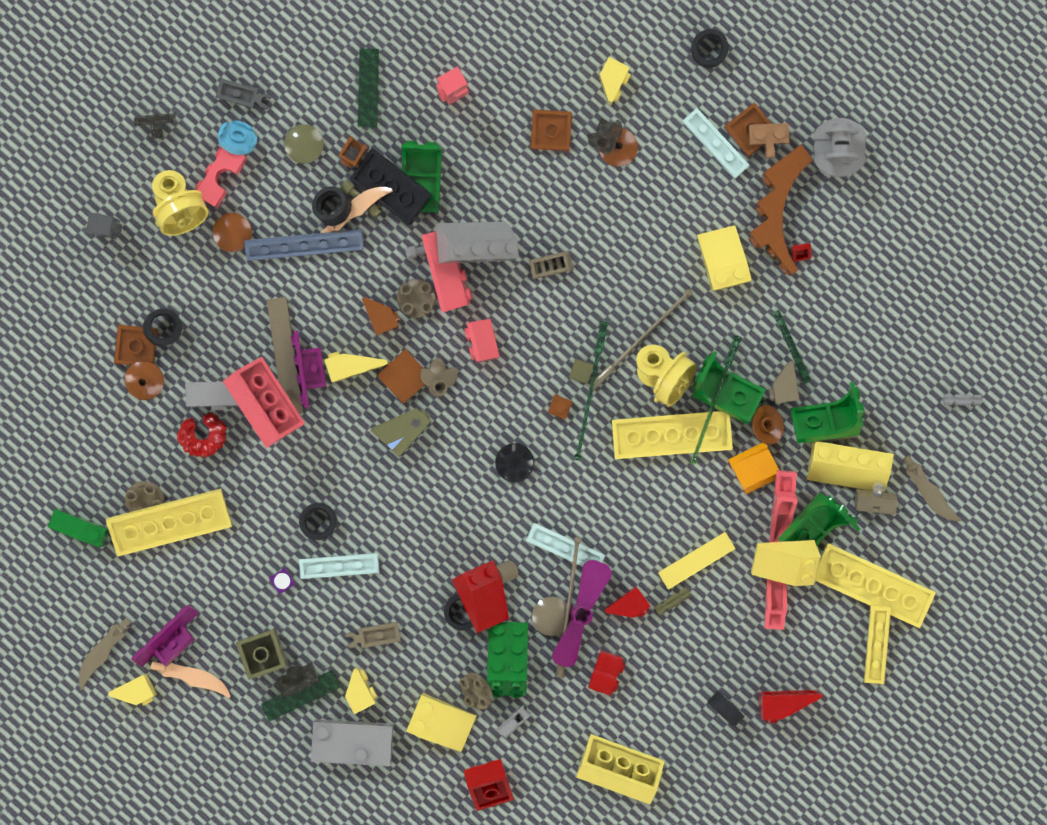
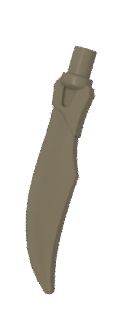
[903,455,962,521]
[79,618,131,690]

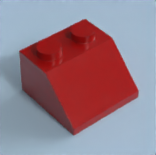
[463,759,514,811]

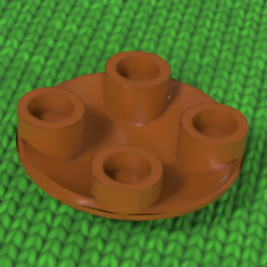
[213,213,252,252]

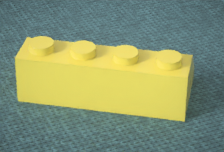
[806,441,894,492]
[576,734,665,804]

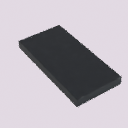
[349,148,434,226]

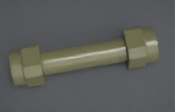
[340,180,383,219]

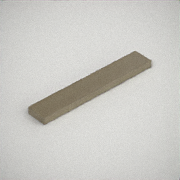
[267,297,304,414]

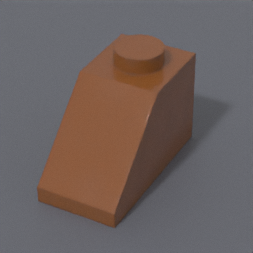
[362,297,401,336]

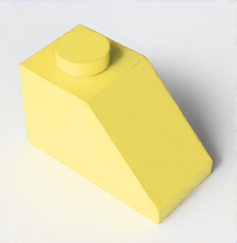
[108,673,157,706]

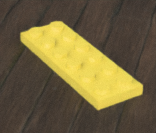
[612,411,733,459]
[106,489,232,557]
[815,543,936,628]

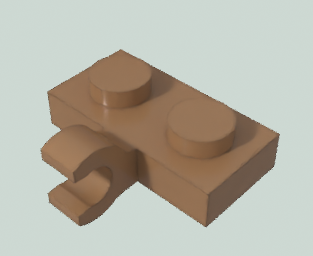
[748,123,789,158]

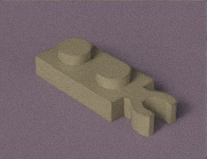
[345,621,401,648]

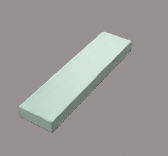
[682,108,750,179]
[526,523,605,566]
[299,553,379,579]

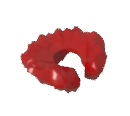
[177,412,227,458]

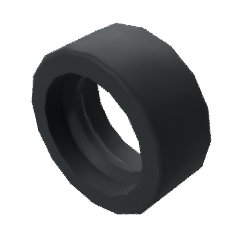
[691,29,729,68]
[312,186,352,226]
[143,308,182,346]
[299,503,337,540]
[444,593,474,631]
[707,691,745,727]

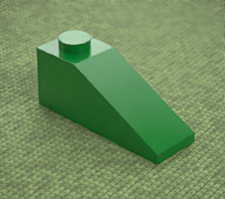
[48,509,109,548]

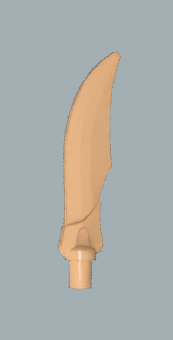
[321,187,393,233]
[151,661,230,698]

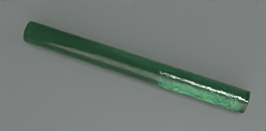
[772,310,812,384]

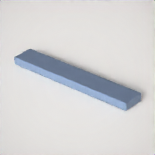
[244,229,364,261]

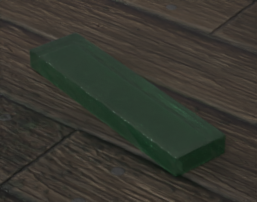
[358,48,379,128]
[261,670,340,722]

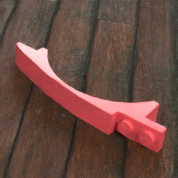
[764,470,798,630]

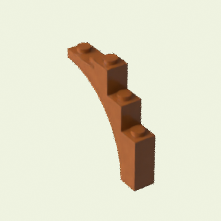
[748,144,813,276]

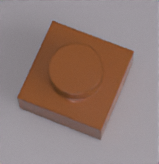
[548,394,573,420]

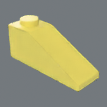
[325,351,389,383]

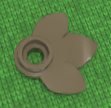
[420,357,458,397]

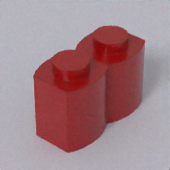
[588,650,626,696]

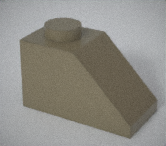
[768,361,800,404]

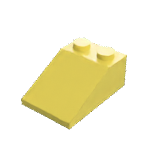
[697,225,752,292]
[751,540,821,586]
[406,692,477,752]

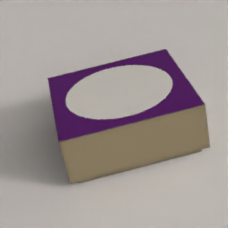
[269,567,296,595]

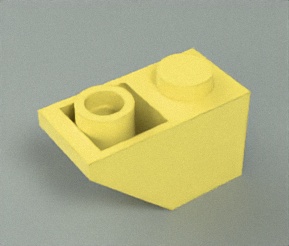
[599,57,631,105]
[345,667,378,714]

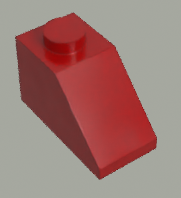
[604,586,650,618]

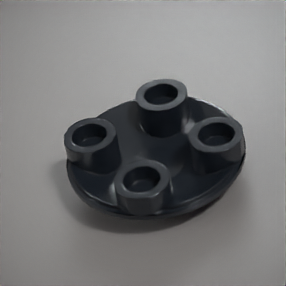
[495,443,534,482]

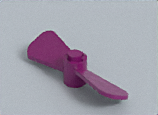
[552,560,612,667]

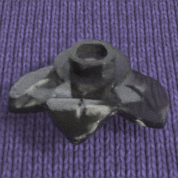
[587,118,622,154]

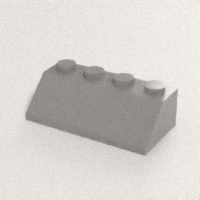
[435,222,519,263]

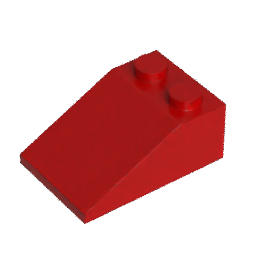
[452,560,509,633]
[758,690,822,723]

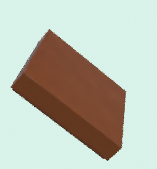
[723,102,772,158]
[531,109,572,152]
[114,324,158,365]
[377,349,425,404]

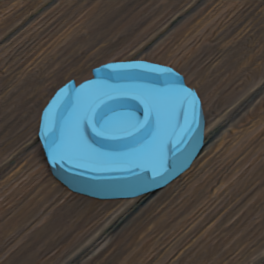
[217,120,257,155]

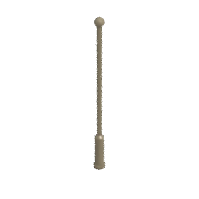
[586,289,692,392]
[555,536,581,678]

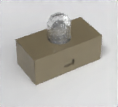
[854,481,898,515]

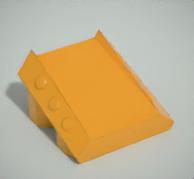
[728,442,779,494]

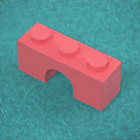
[436,66,469,105]
[195,147,248,209]

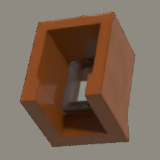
[338,136,368,169]

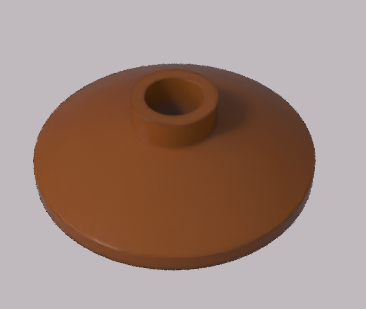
[599,127,638,167]
[124,361,164,400]
[752,405,784,444]

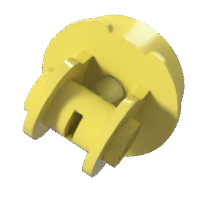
[152,170,208,236]
[636,345,697,407]

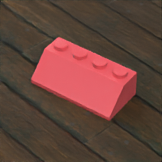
[421,231,472,312]
[223,357,305,448]

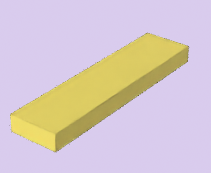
[658,532,735,590]
[864,604,891,684]

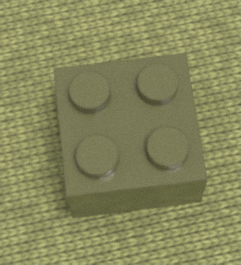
[236,628,288,680]

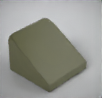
[569,359,594,384]

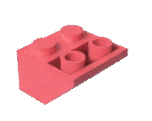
[464,319,500,363]

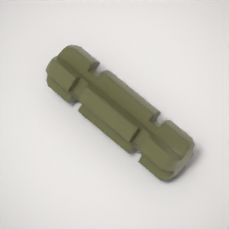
[654,588,691,615]

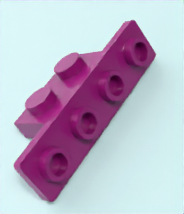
[291,330,327,409]
[131,605,199,667]

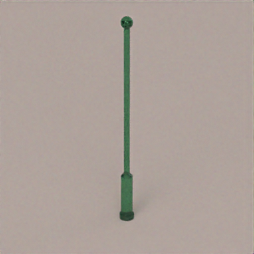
[574,321,609,461]
[690,335,742,464]

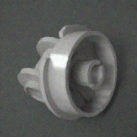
[813,118,866,177]

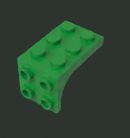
[401,141,442,214]
[691,351,766,424]
[790,382,864,444]
[778,493,861,546]
[487,622,528,698]

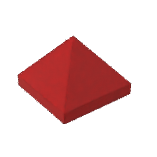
[791,243,812,262]

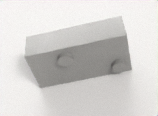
[185,382,238,410]
[311,719,394,766]

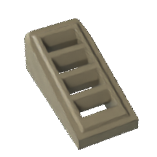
[529,251,573,279]

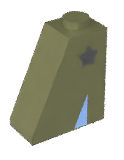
[370,408,432,457]

